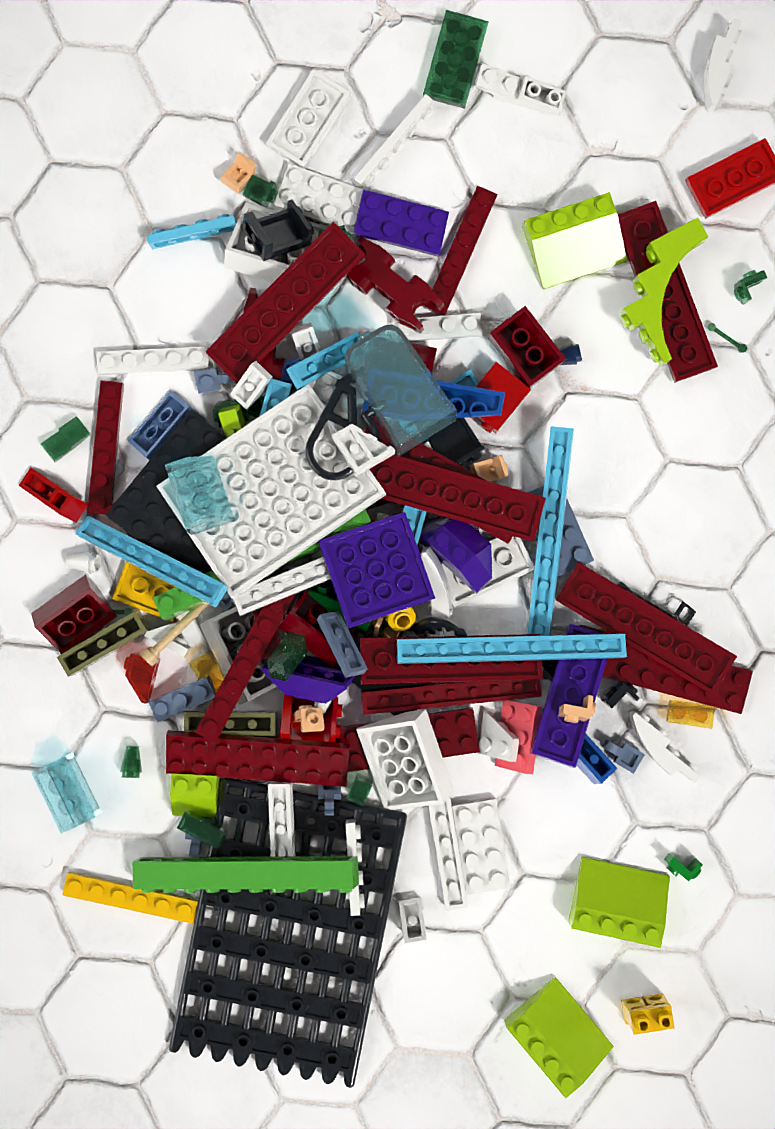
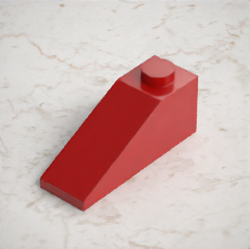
[19,467,88,523]

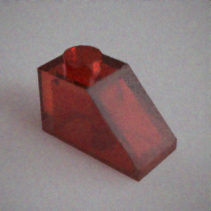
[123,653,160,704]

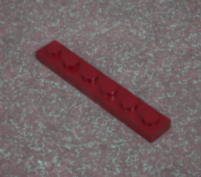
[425,185,498,316]
[87,380,124,515]

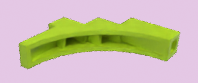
[620,217,709,367]

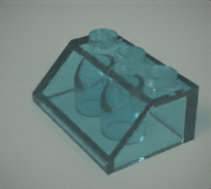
[165,456,235,535]
[32,753,102,833]

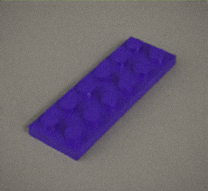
[530,623,607,768]

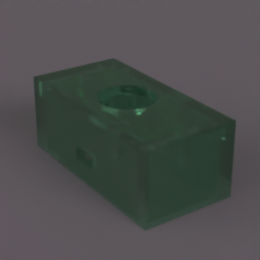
[267,632,307,682]
[346,773,373,806]
[177,810,229,849]

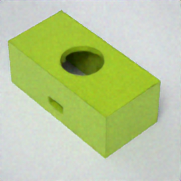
[218,404,246,438]

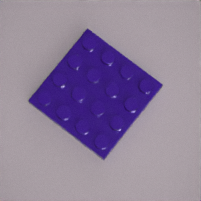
[318,512,435,629]

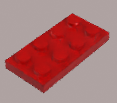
[685,138,775,219]

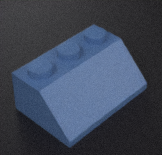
[128,390,207,460]

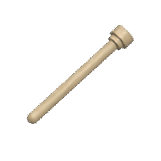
[140,603,209,666]

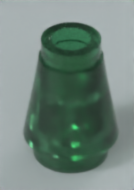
[120,746,142,778]

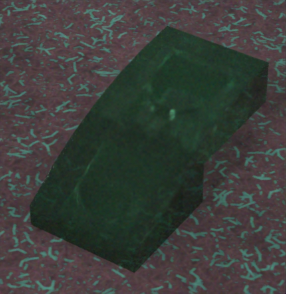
[40,416,90,463]

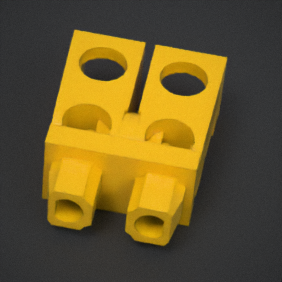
[621,993,675,1035]

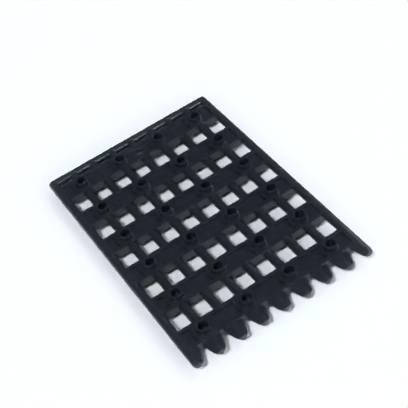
[169,778,407,1088]

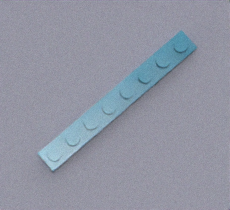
[75,515,228,607]

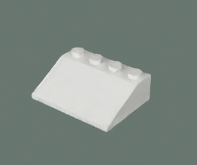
[224,202,327,282]
[356,709,454,810]

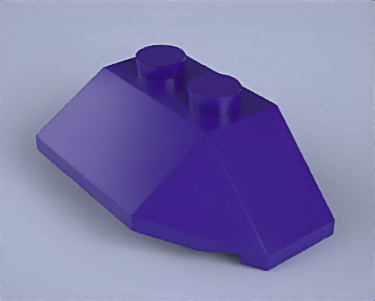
[419,517,492,594]
[262,655,355,704]

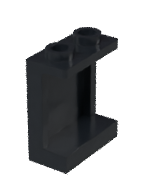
[243,199,314,261]
[418,418,485,467]

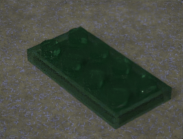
[423,10,489,109]

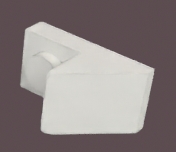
[291,322,321,360]
[230,361,273,410]
[144,622,191,657]
[399,897,427,945]

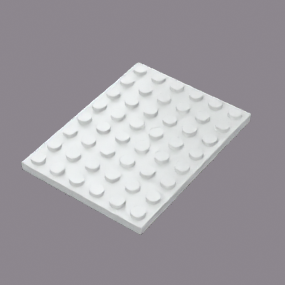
[157,384,386,599]

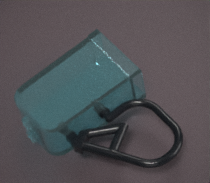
[305,325,457,480]

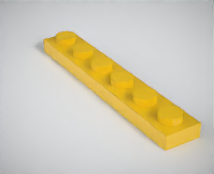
[62,872,198,924]

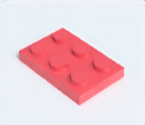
[494,700,542,774]

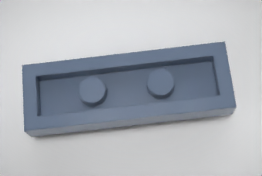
[317,611,368,678]
[149,676,217,723]

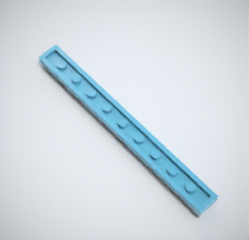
[527,426,574,636]
[397,634,627,664]

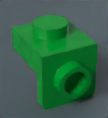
[663,853,703,882]

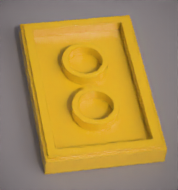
[112,562,178,623]

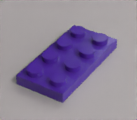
[353,189,449,257]

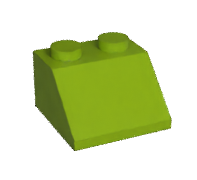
[170,773,220,818]

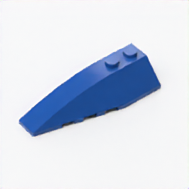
[362,369,505,422]

